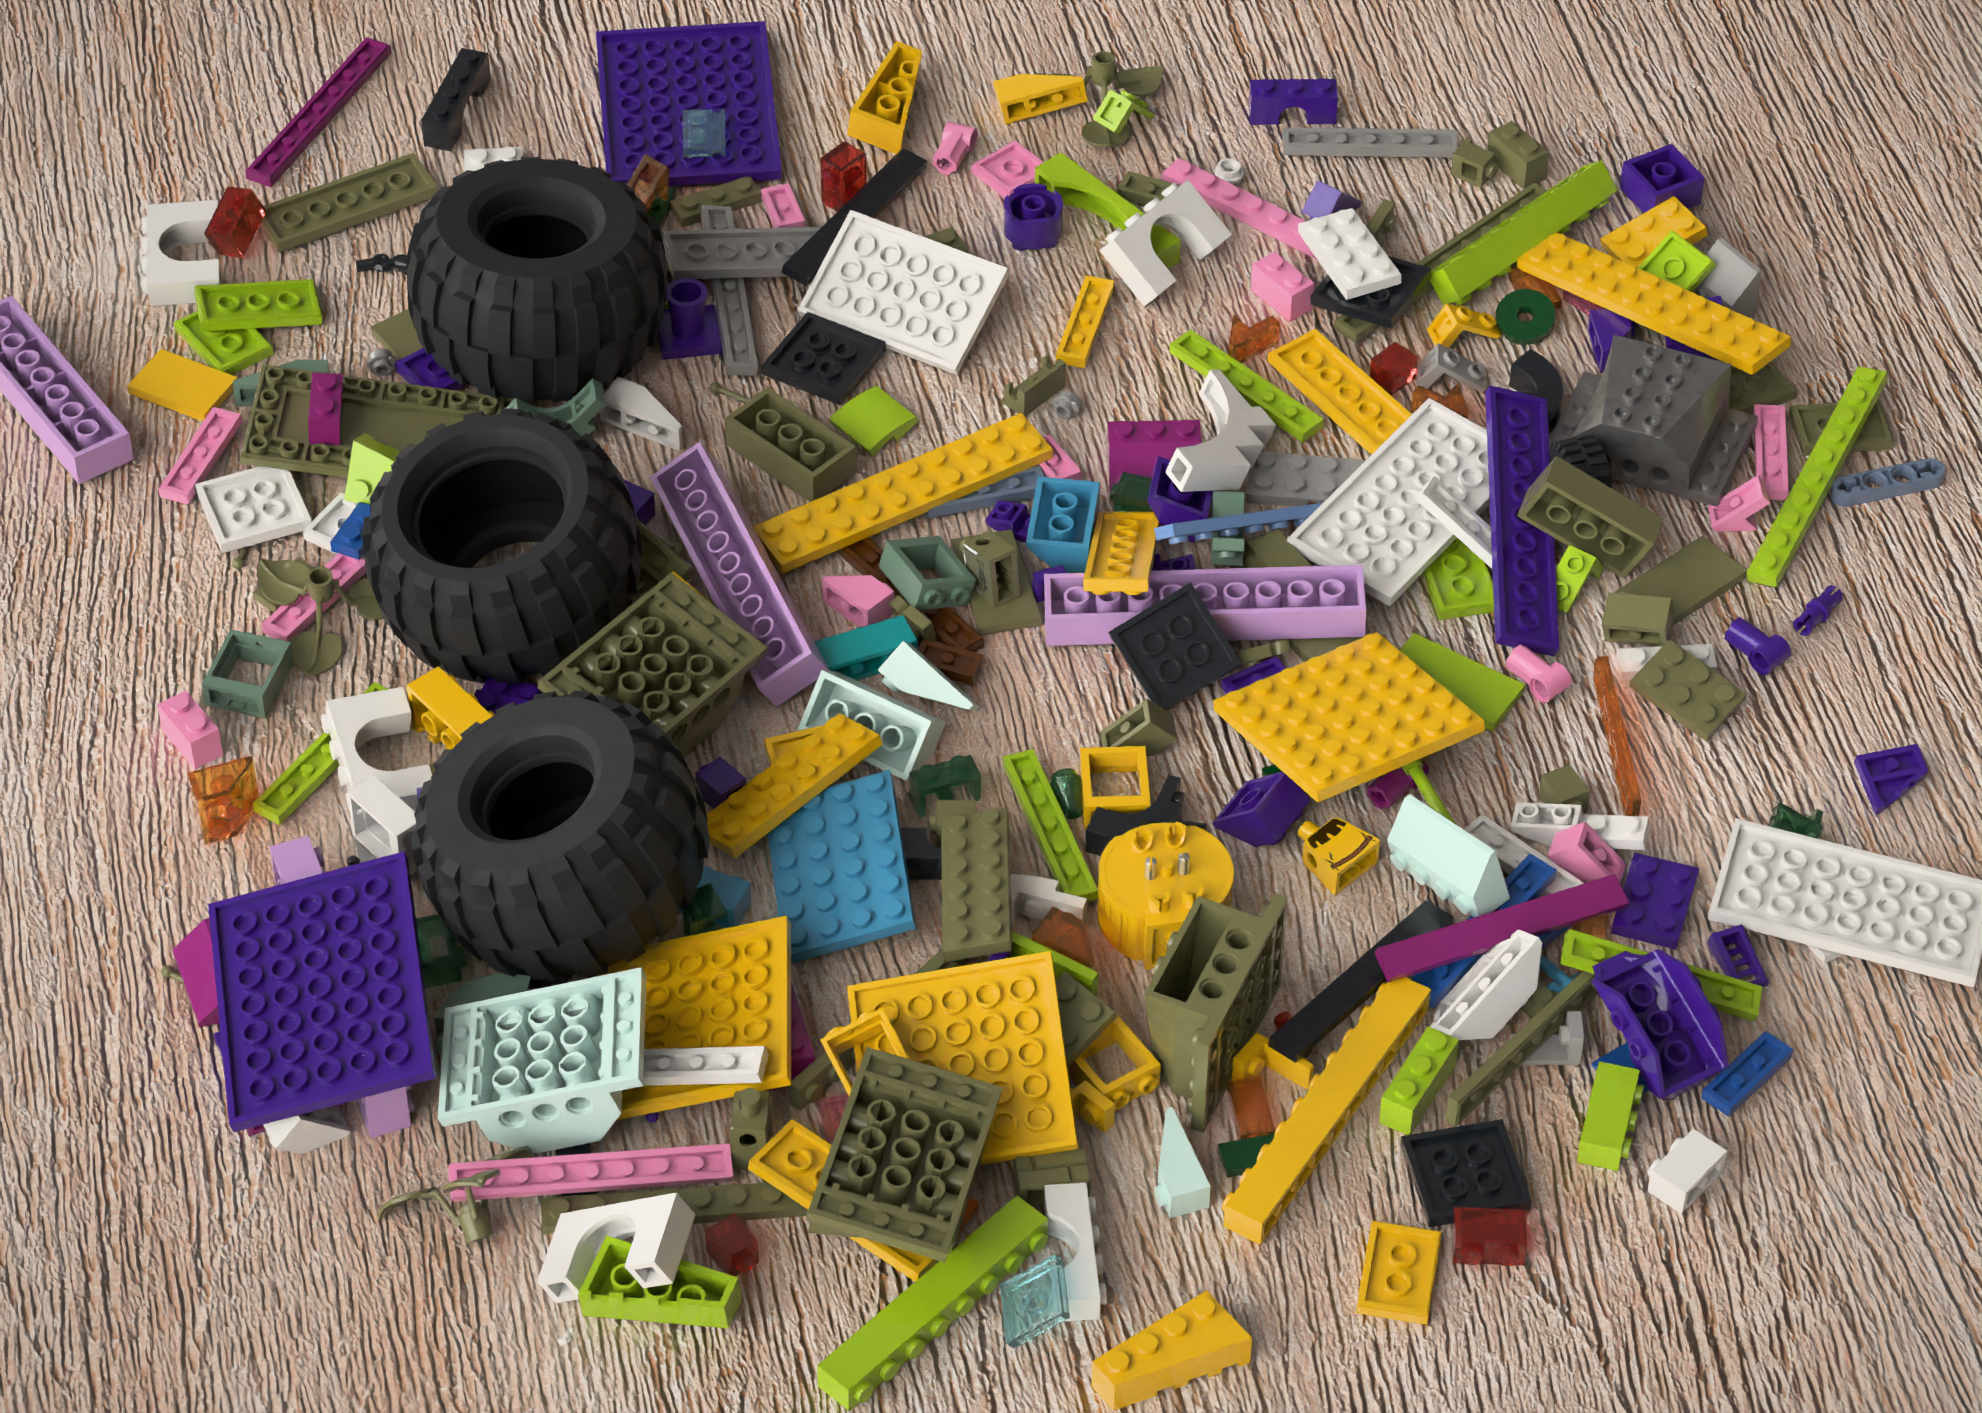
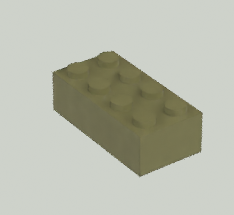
[725,387,857,502]
[1517,456,1664,578]

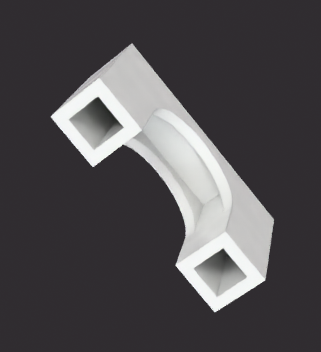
[1099,179,1232,306]
[141,200,222,306]
[321,687,432,812]
[537,1193,695,1303]

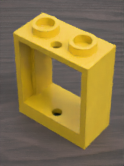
[1079,746,1151,829]
[820,1008,909,1096]
[1068,1014,1161,1110]

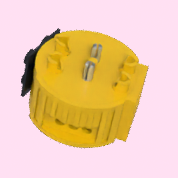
[1097,817,1234,970]

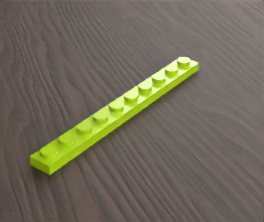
[1746,366,1888,587]

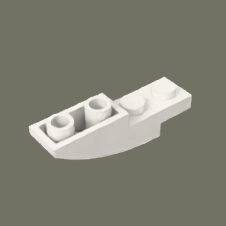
[1511,802,1650,851]
[1011,874,1087,930]

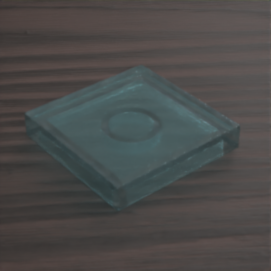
[1000,1254,1070,1348]

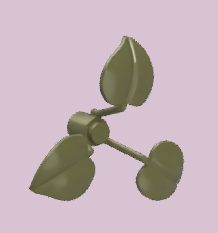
[1033,51,1164,148]
[258,559,384,675]
[378,1146,533,1244]

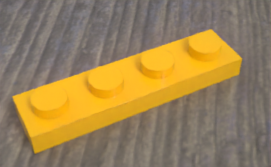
[1055,275,1115,369]

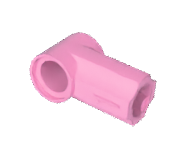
[933,121,978,175]
[1506,644,1572,703]

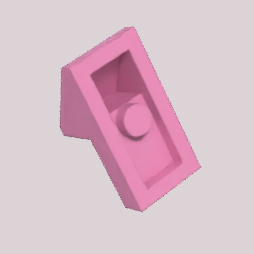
[1708,475,1770,532]

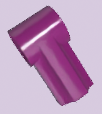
[1367,761,1429,810]

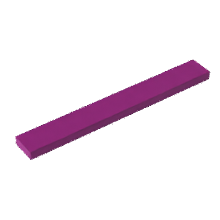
[245,37,392,187]
[1374,874,1629,983]

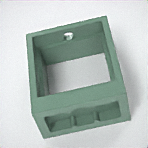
[879,536,976,610]
[202,629,293,719]

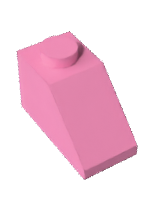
[822,575,894,628]
[1547,821,1626,883]

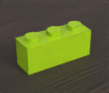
[1379,1026,1459,1135]
[1577,1061,1644,1171]

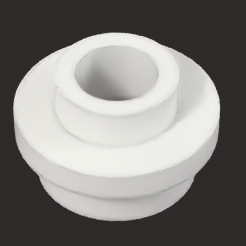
[1214,158,1243,184]

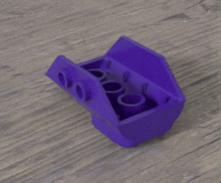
[1591,949,1729,1101]

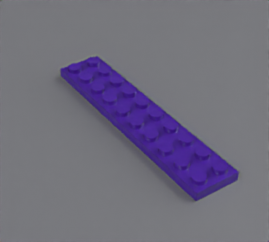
[1485,385,1559,656]

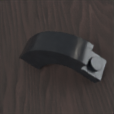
[1509,349,1563,434]
[1085,774,1184,856]

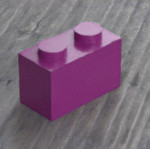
[308,373,344,445]

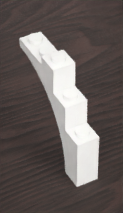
[1165,369,1276,492]

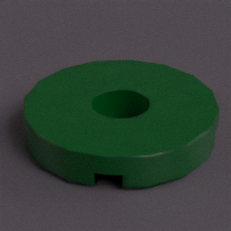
[1496,289,1556,345]

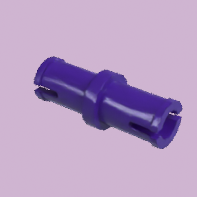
[1793,585,1843,636]

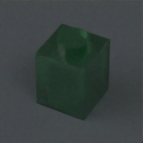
[1110,472,1153,512]

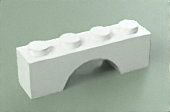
[1044,1182,1107,1322]

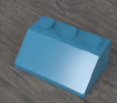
[1026,477,1100,573]

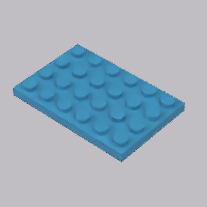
[768,770,917,964]

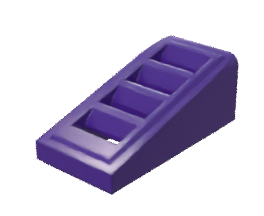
[1707,924,1769,988]

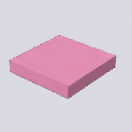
[971,140,1043,198]

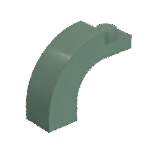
[505,378,606,436]
[1211,491,1244,566]
[435,974,532,1059]

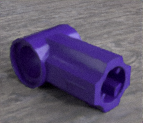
[1724,617,1791,675]

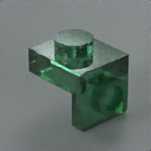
[1768,802,1823,839]

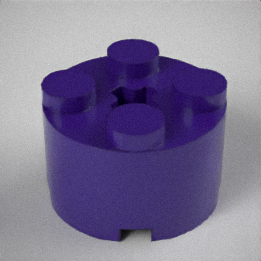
[1004,183,1063,251]

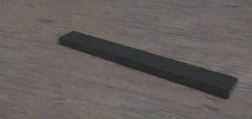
[781,148,927,286]
[1268,900,1453,1063]

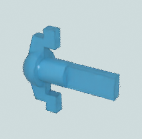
[1540,956,1580,994]

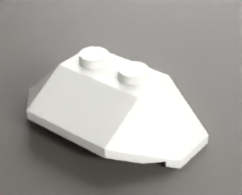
[1430,929,1542,1040]

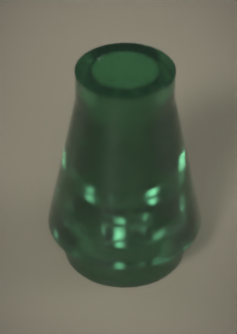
[1050,768,1083,819]

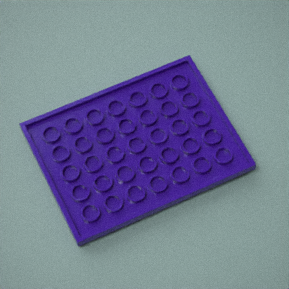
[596,21,782,188]
[208,851,437,1132]

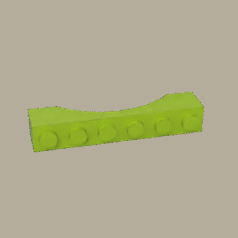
[1035,152,1181,269]

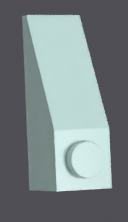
[878,641,980,712]
[1154,1107,1211,1219]

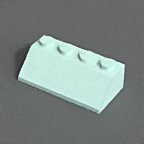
[797,670,946,781]
[1387,794,1510,918]

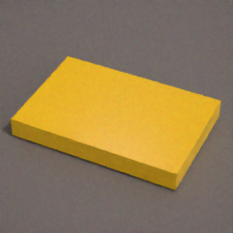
[127,349,238,421]
[1356,1221,1442,1325]

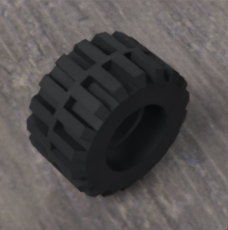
[1549,435,1612,488]

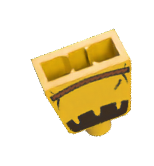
[1298,818,1380,895]

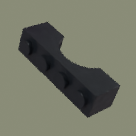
[421,48,491,151]

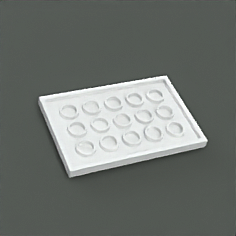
[797,210,1010,375]

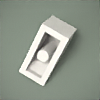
[263,1106,351,1154]

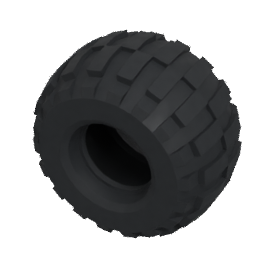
[406,157,667,403]
[362,408,642,684]
[411,690,710,982]

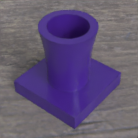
[658,278,722,360]

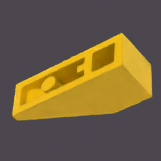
[993,74,1088,124]

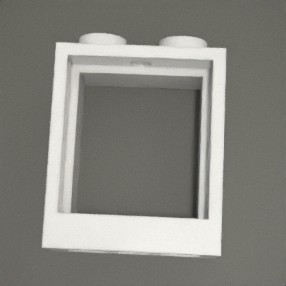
[347,775,417,875]

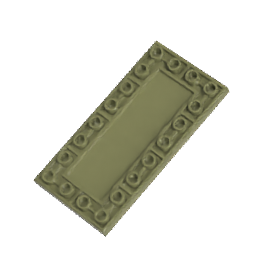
[240,364,506,478]

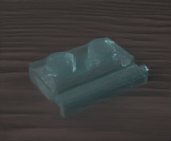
[683,109,726,157]

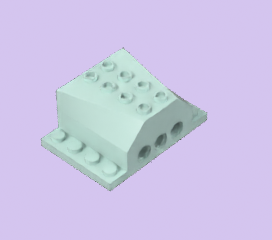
[438,967,646,1154]

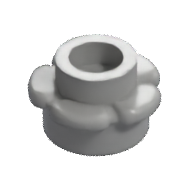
[366,349,396,376]
[1052,390,1081,419]

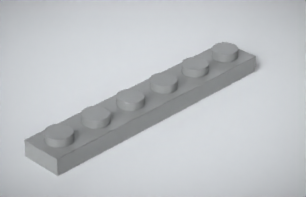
[1282,127,1458,158]

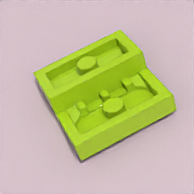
[829,386,919,457]

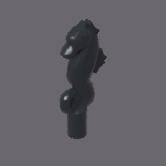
[356,253,407,275]

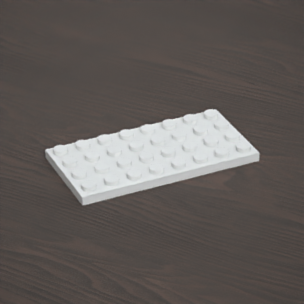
[1287,398,1490,606]
[1707,818,1982,987]

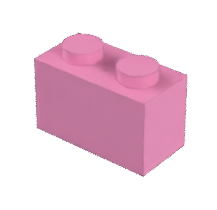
[1251,252,1314,322]
[157,690,223,769]

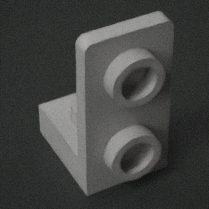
[1416,343,1487,393]
[1509,1011,1584,1065]

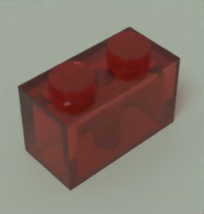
[820,141,867,212]
[204,186,266,258]
[1452,1207,1527,1266]

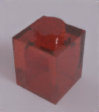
[1369,342,1418,396]
[705,1213,759,1276]

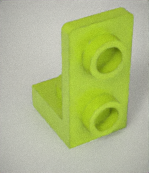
[1093,89,1155,135]
[1555,545,1604,613]

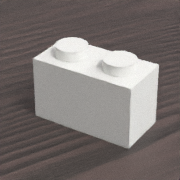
[1648,1129,1727,1214]

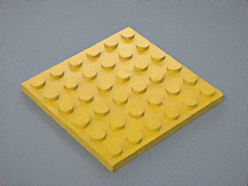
[1213,632,1485,802]
[595,916,791,1120]
[847,951,1079,1165]

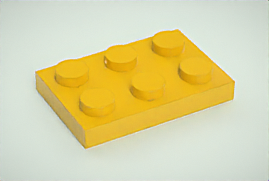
[1600,196,1708,268]

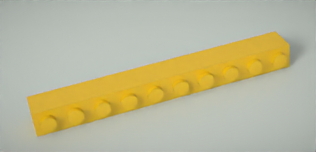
[1222,977,1431,1245]

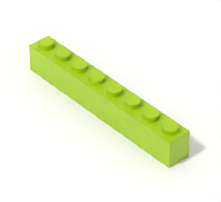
[1430,160,1618,305]
[817,1195,1048,1411]

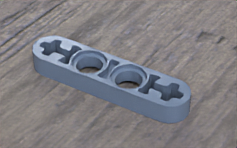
[1830,458,1946,507]

